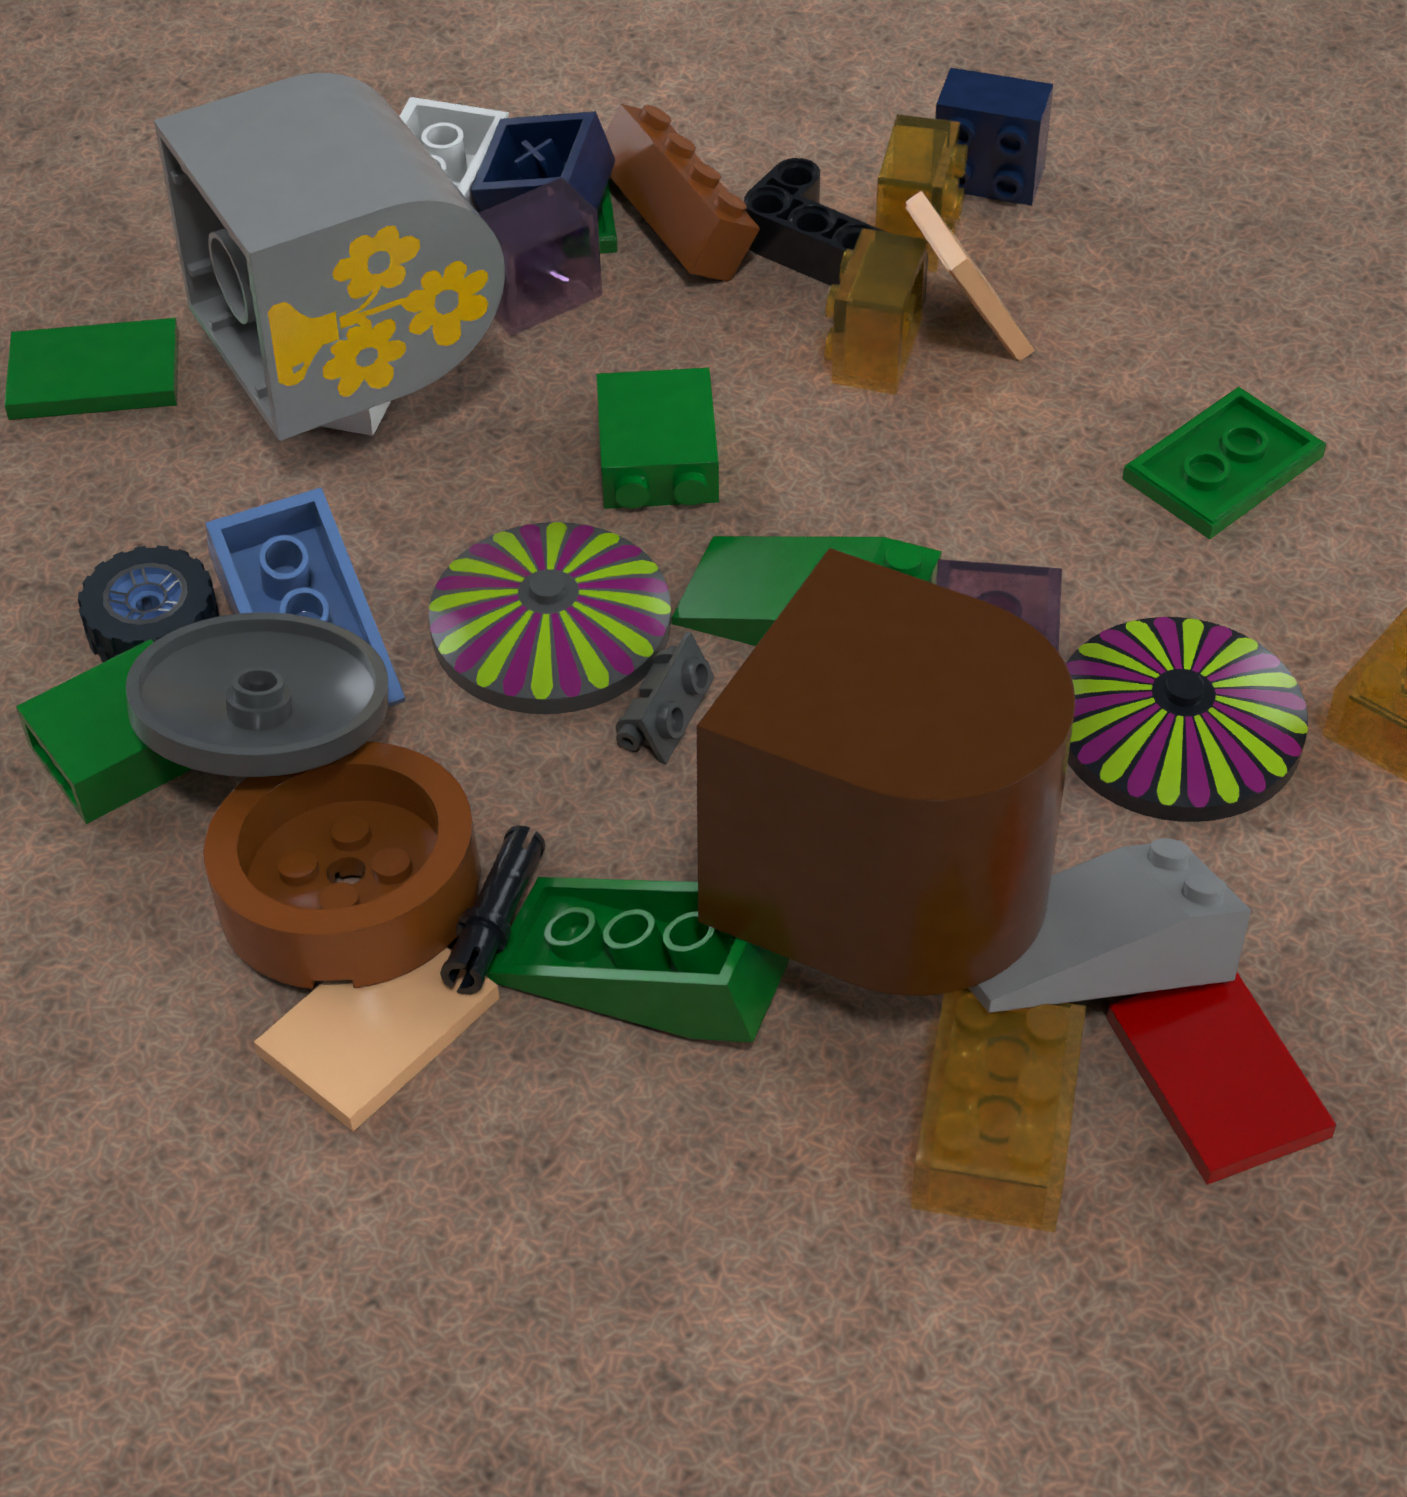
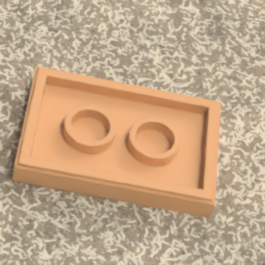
[905,191,1035,361]
[254,947,500,1132]

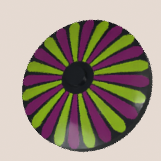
[1066,617,1308,822]

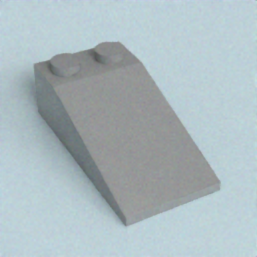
[969,838,1251,1013]

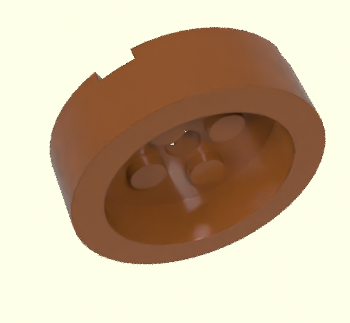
[203,741,481,989]

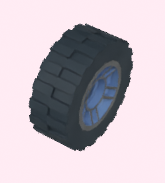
[78,545,219,662]

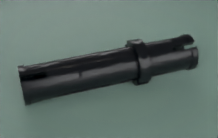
[440,825,546,994]

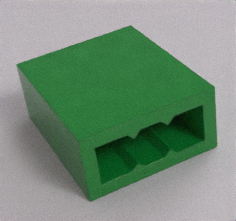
[596,367,719,509]
[16,639,191,824]

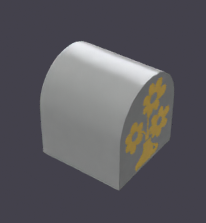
[154,73,505,441]

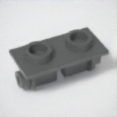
[615,632,714,764]

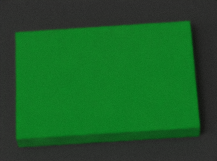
[4,318,179,420]
[1122,386,1326,540]

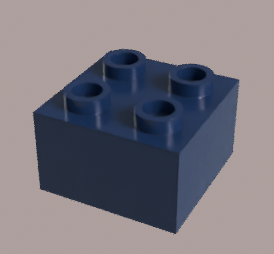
[931,67,1054,206]
[470,111,616,238]

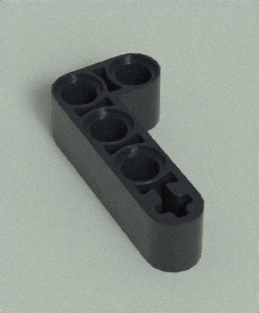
[744,158,928,313]

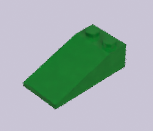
[671,536,942,646]
[486,877,790,1043]

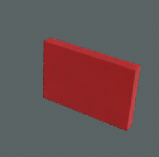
[1106,972,1337,1185]

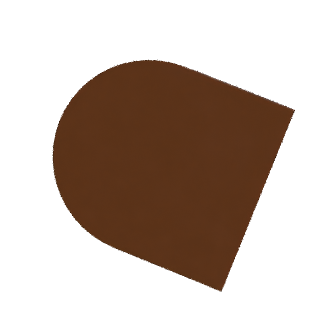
[697,548,1075,996]

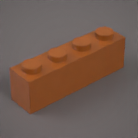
[605,104,760,281]

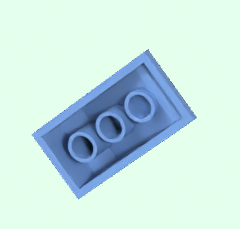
[205,487,405,707]

